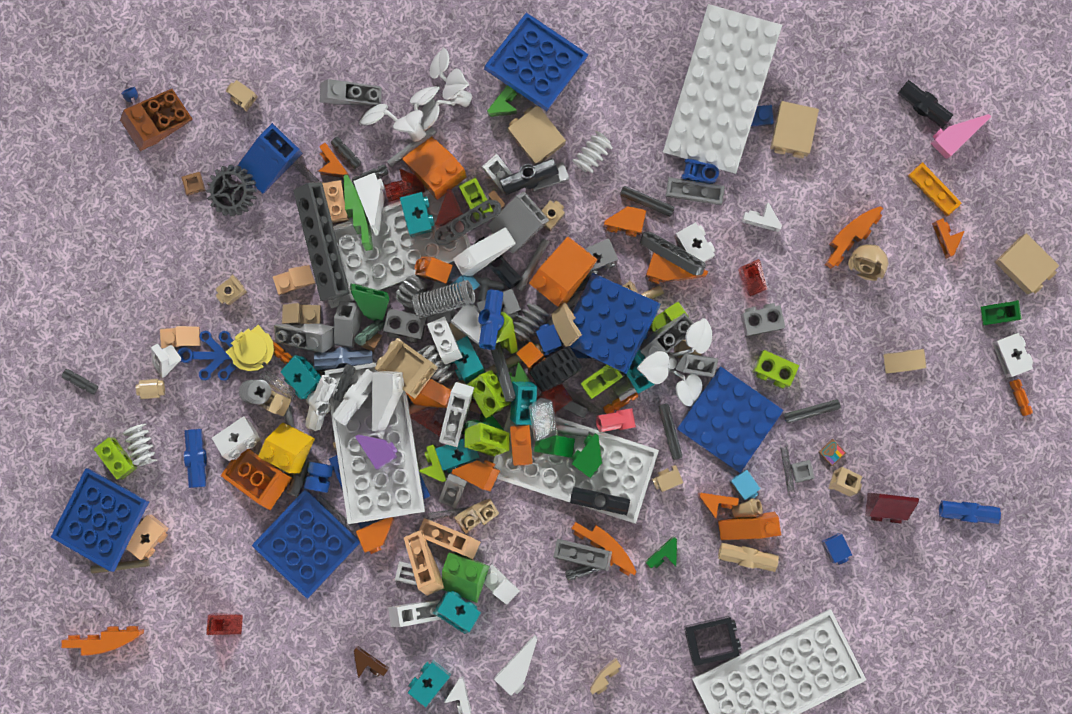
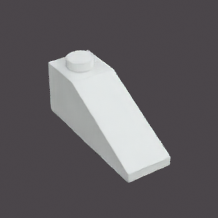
[353,173,385,236]
[453,228,516,277]
[372,371,404,431]
[439,382,474,447]
[388,599,440,627]
[494,635,537,695]

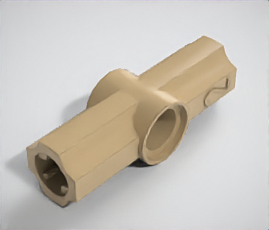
[718,542,779,572]

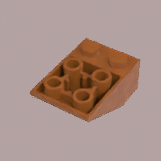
[120,88,193,151]

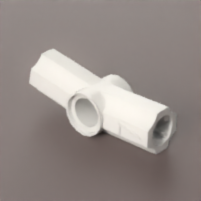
[332,369,372,426]
[305,375,337,431]

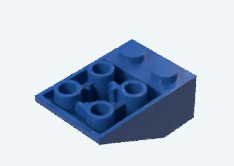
[237,123,303,194]

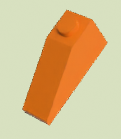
[645,253,708,284]
[718,511,781,540]

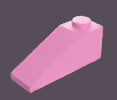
[930,114,991,160]

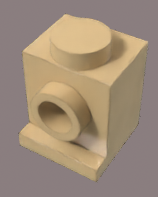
[226,80,258,112]
[542,200,565,232]
[215,275,247,305]
[652,465,684,492]
[828,467,862,497]

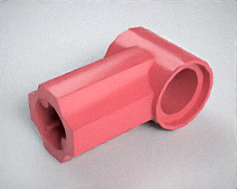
[596,408,636,432]

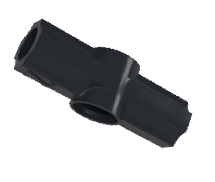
[897,80,953,128]
[499,158,559,195]
[474,236,522,289]
[570,486,630,516]

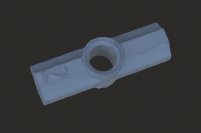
[314,347,373,370]

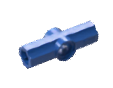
[478,289,504,350]
[184,429,207,488]
[939,500,1001,524]

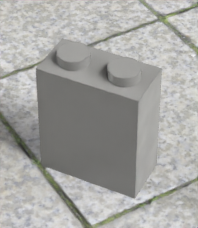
[487,192,549,254]

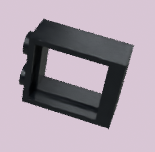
[684,615,742,666]

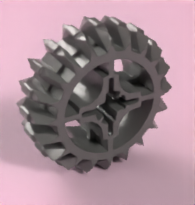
[206,165,258,217]

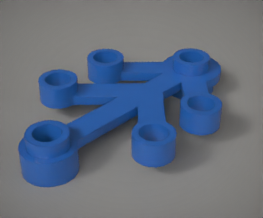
[177,331,237,381]

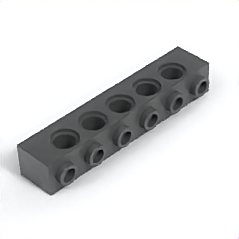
[293,182,350,301]

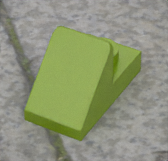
[650,302,689,332]
[496,311,518,354]
[419,444,447,482]

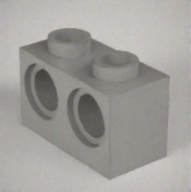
[741,303,785,337]
[383,308,427,343]

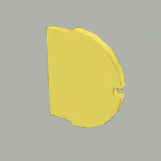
[226,325,274,372]

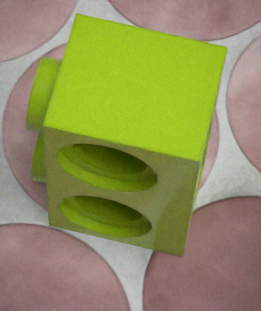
[459,177,494,223]
[753,350,800,389]
[580,365,623,400]
[467,370,512,418]
[465,423,510,457]
[94,437,138,480]

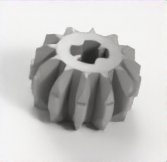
[396,275,427,309]

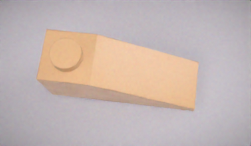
[419,518,481,560]
[404,530,444,596]

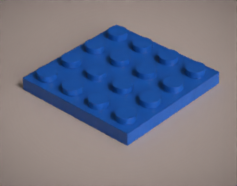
[484,12,589,112]
[560,273,661,374]
[677,366,784,473]
[51,468,149,572]
[252,489,360,599]

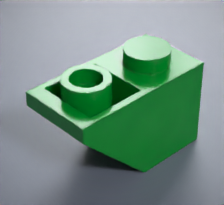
[571,433,602,478]

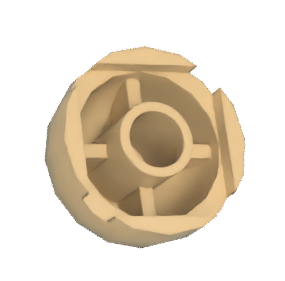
[848,244,889,281]

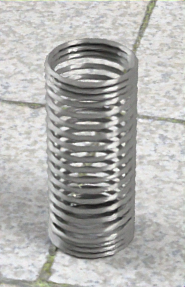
[412,280,475,319]

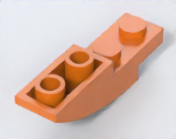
[824,206,883,269]
[571,522,636,576]
[61,626,144,656]

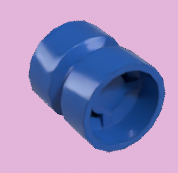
[304,461,334,493]

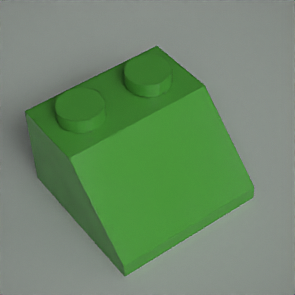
[442,552,490,603]

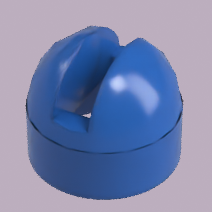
[121,86,138,103]

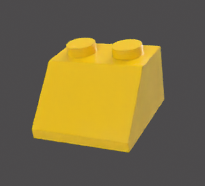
[258,422,315,473]

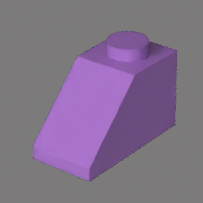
[355,434,398,470]

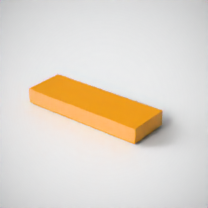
[908,162,962,217]

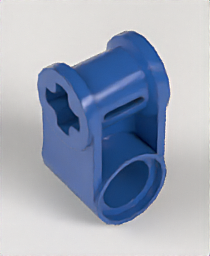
[681,159,719,184]

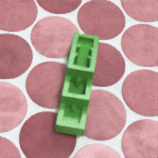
[344,175,373,251]

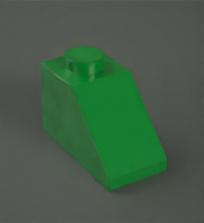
[350,283,389,320]

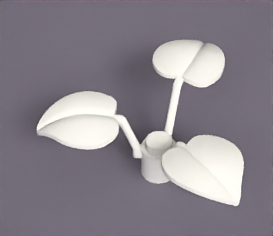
[421,48,472,131]
[359,86,440,142]
[637,318,712,406]

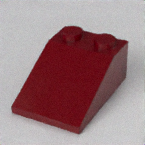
[865,493,919,524]

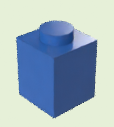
[536,324,563,356]
[822,533,852,565]

